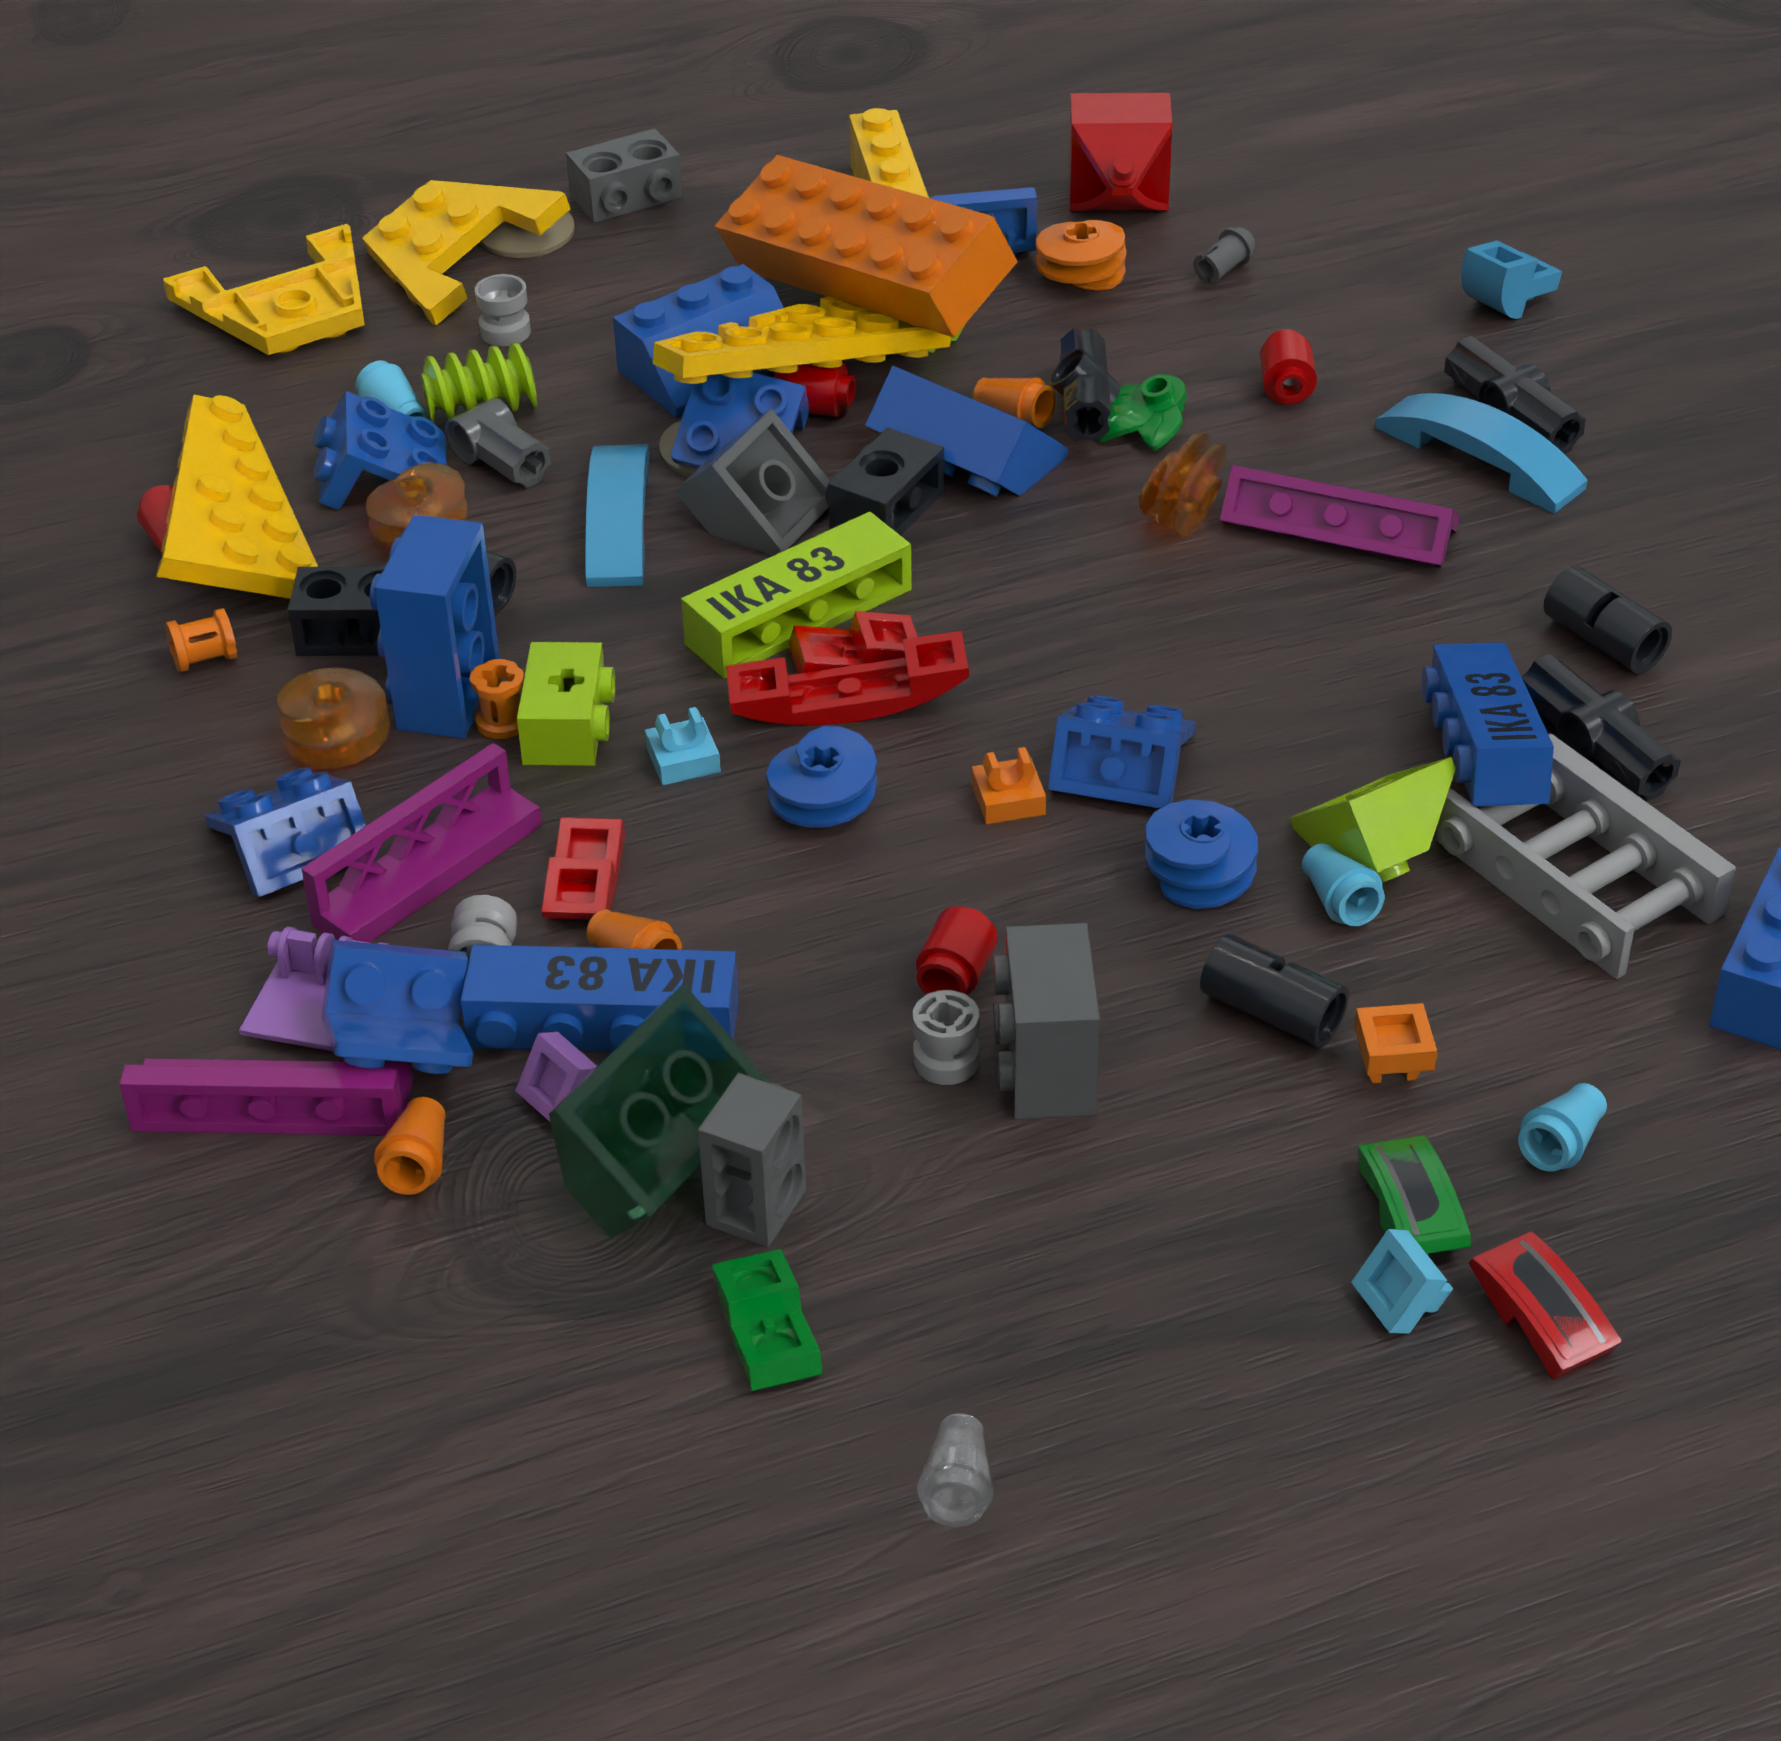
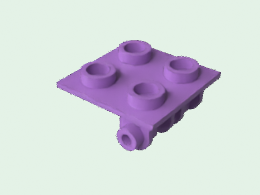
[239,926,389,1052]

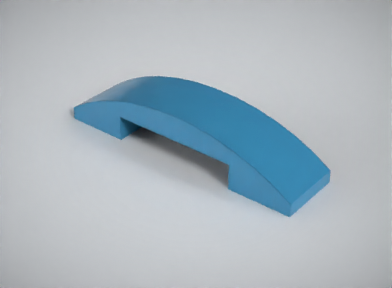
[1375,393,1588,514]
[585,444,650,587]

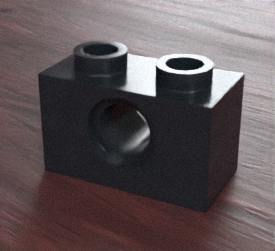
[825,427,945,536]

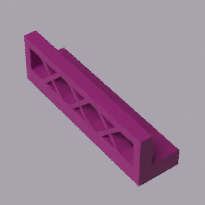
[1220,465,1460,567]
[301,743,542,943]
[119,1058,413,1136]

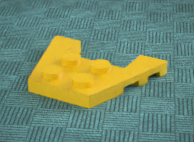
[362,180,571,326]
[163,224,365,355]

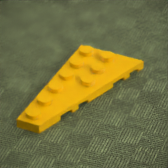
[653,296,951,384]
[156,395,318,599]

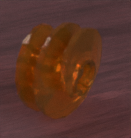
[1138,431,1228,536]
[366,462,468,547]
[277,668,391,769]

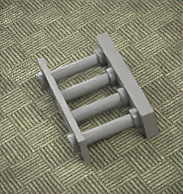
[1436,734,1736,980]

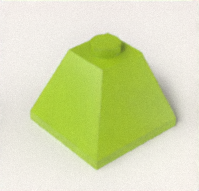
[1289,757,1456,882]

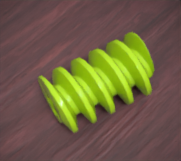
[421,342,537,423]

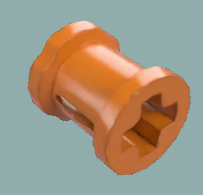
[165,608,237,673]
[470,659,524,739]

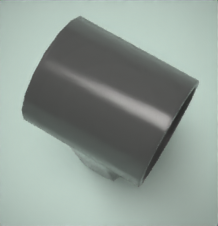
[445,398,551,488]

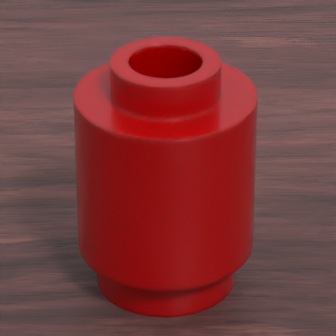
[1259,329,1317,404]
[774,363,856,417]
[916,906,998,995]

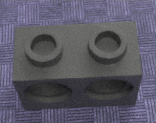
[566,128,683,223]
[698,1073,807,1248]

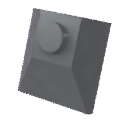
[675,408,830,556]

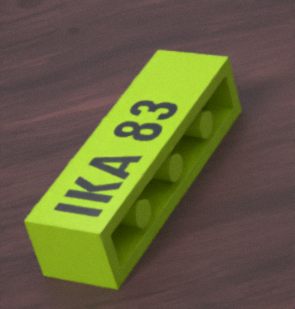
[681,512,912,679]

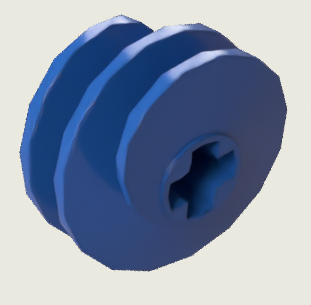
[766,726,878,828]
[1144,799,1259,909]

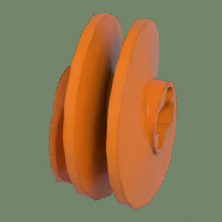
[1035,220,1127,291]

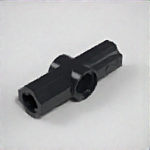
[1049,328,1121,442]
[1444,336,1586,454]
[1521,654,1681,801]

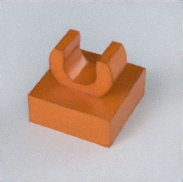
[971,747,1046,824]
[1354,1003,1437,1083]

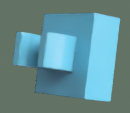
[645,707,721,785]
[1351,1229,1453,1334]

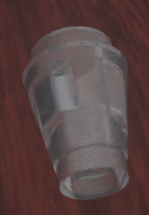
[917,1413,994,1527]

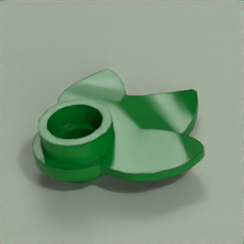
[1098,374,1187,451]

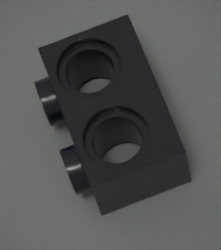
[288,566,385,656]

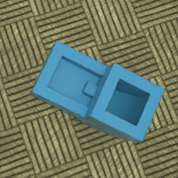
[1461,241,1563,319]

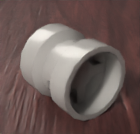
[475,274,531,347]
[448,895,518,978]
[913,990,980,1085]

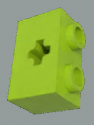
[517,642,615,766]

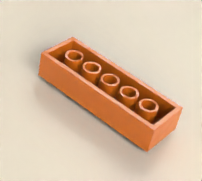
[714,155,1018,338]

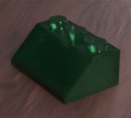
[549,984,771,1239]

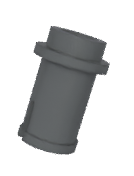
[1193,227,1256,284]

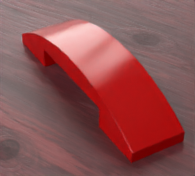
[726,631,970,726]

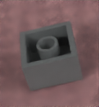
[993,923,1100,1119]

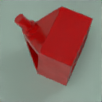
[1069,93,1173,211]

